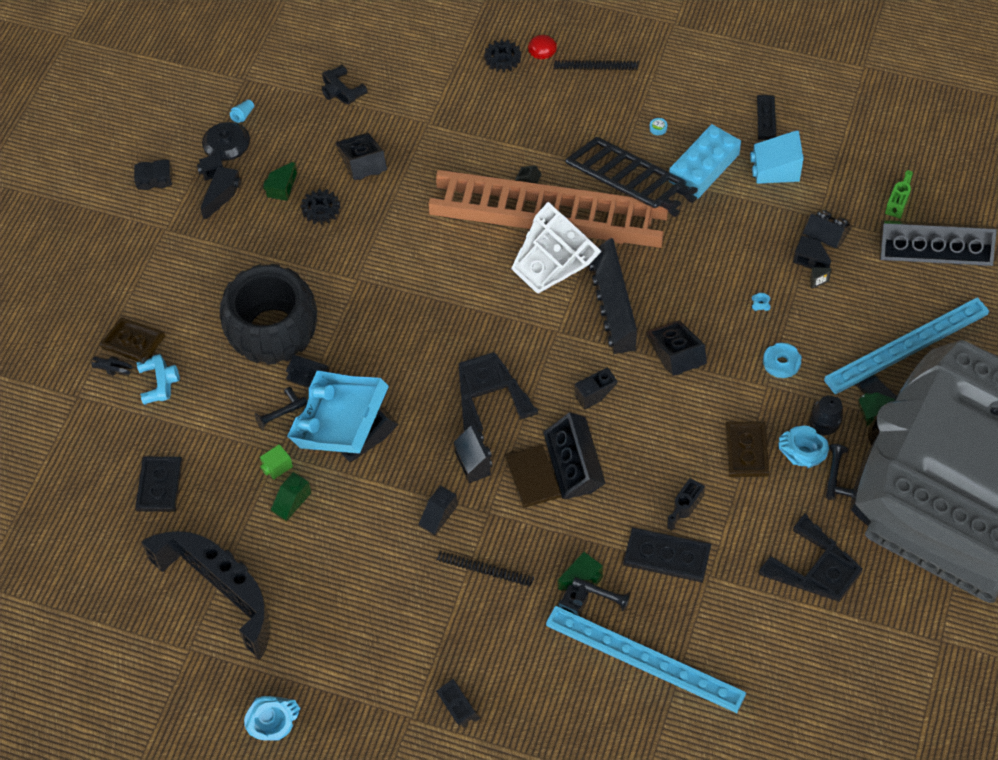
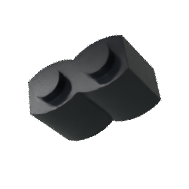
[134,160,172,190]

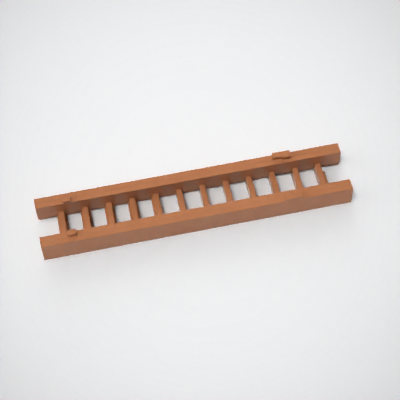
[428,170,668,248]

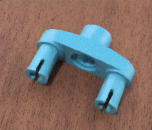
[137,354,180,405]

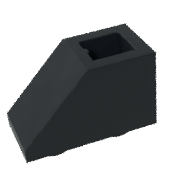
[574,367,618,410]

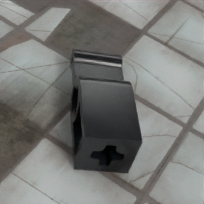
[667,478,705,531]

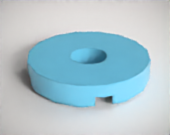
[763,343,802,378]

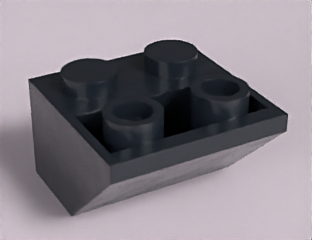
[803,210,853,248]
[453,425,493,483]

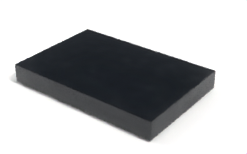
[135,456,183,512]

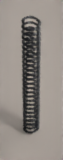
[553,60,639,71]
[436,550,534,587]

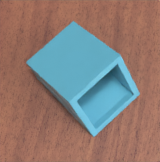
[750,131,803,184]

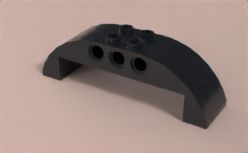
[141,531,270,659]

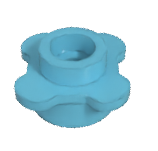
[752,293,771,311]

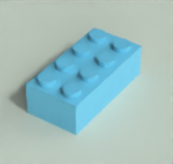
[669,124,741,199]

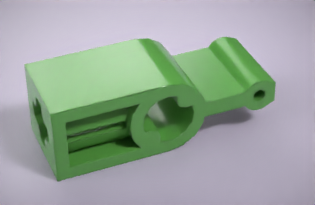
[885,170,913,219]

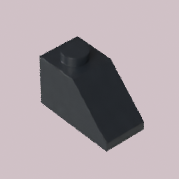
[793,235,831,269]
[419,485,458,535]

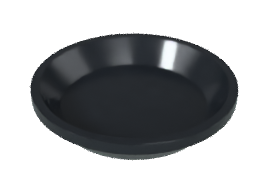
[202,122,250,161]

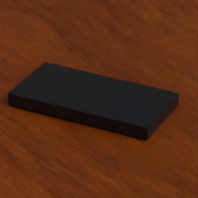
[623,527,711,583]

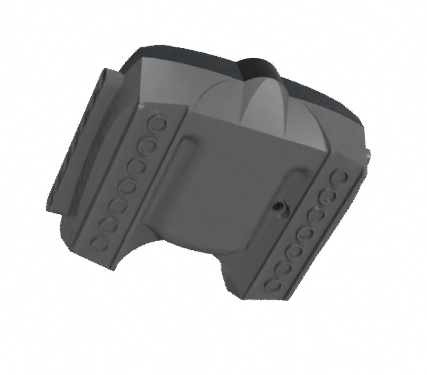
[851,340,998,603]

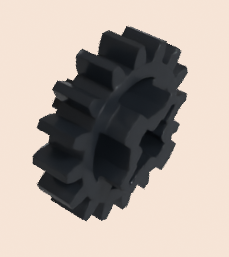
[484,39,521,72]
[301,189,341,225]

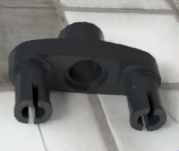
[322,64,368,104]

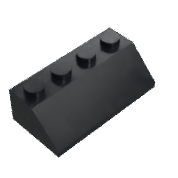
[543,412,606,499]

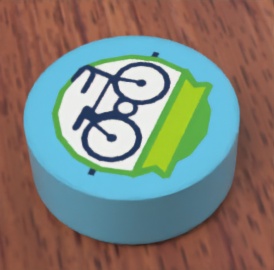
[650,118,667,135]

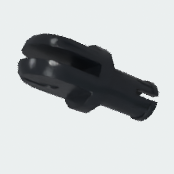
[92,356,132,376]

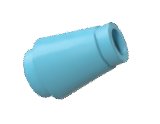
[230,100,254,123]

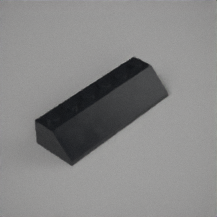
[880,220,997,266]
[588,238,637,354]

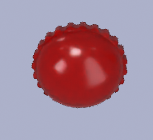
[528,35,557,60]

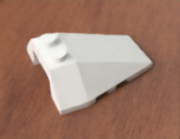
[511,202,601,294]

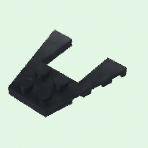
[459,352,538,432]
[759,513,863,602]

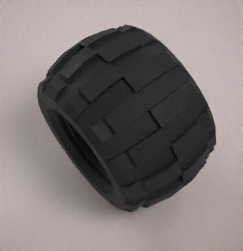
[220,264,317,365]

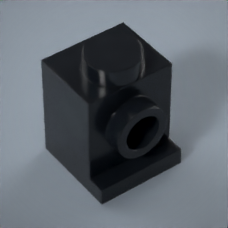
[197,152,223,181]
[559,585,588,616]

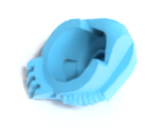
[778,426,829,468]
[244,696,300,740]

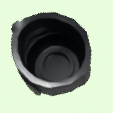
[810,395,843,436]

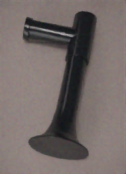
[254,387,308,431]
[826,444,854,500]
[572,577,630,612]

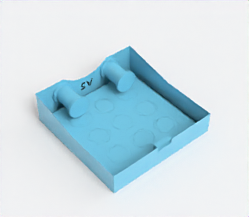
[287,371,389,453]

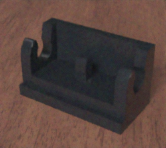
[286,354,329,388]
[436,679,481,728]

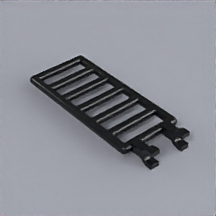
[565,137,698,217]

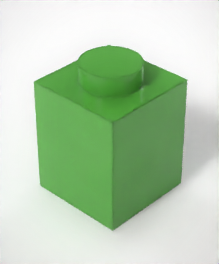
[260,444,293,480]

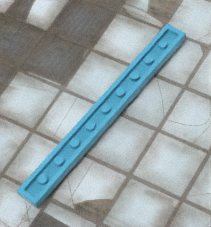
[824,297,989,395]
[546,606,746,713]

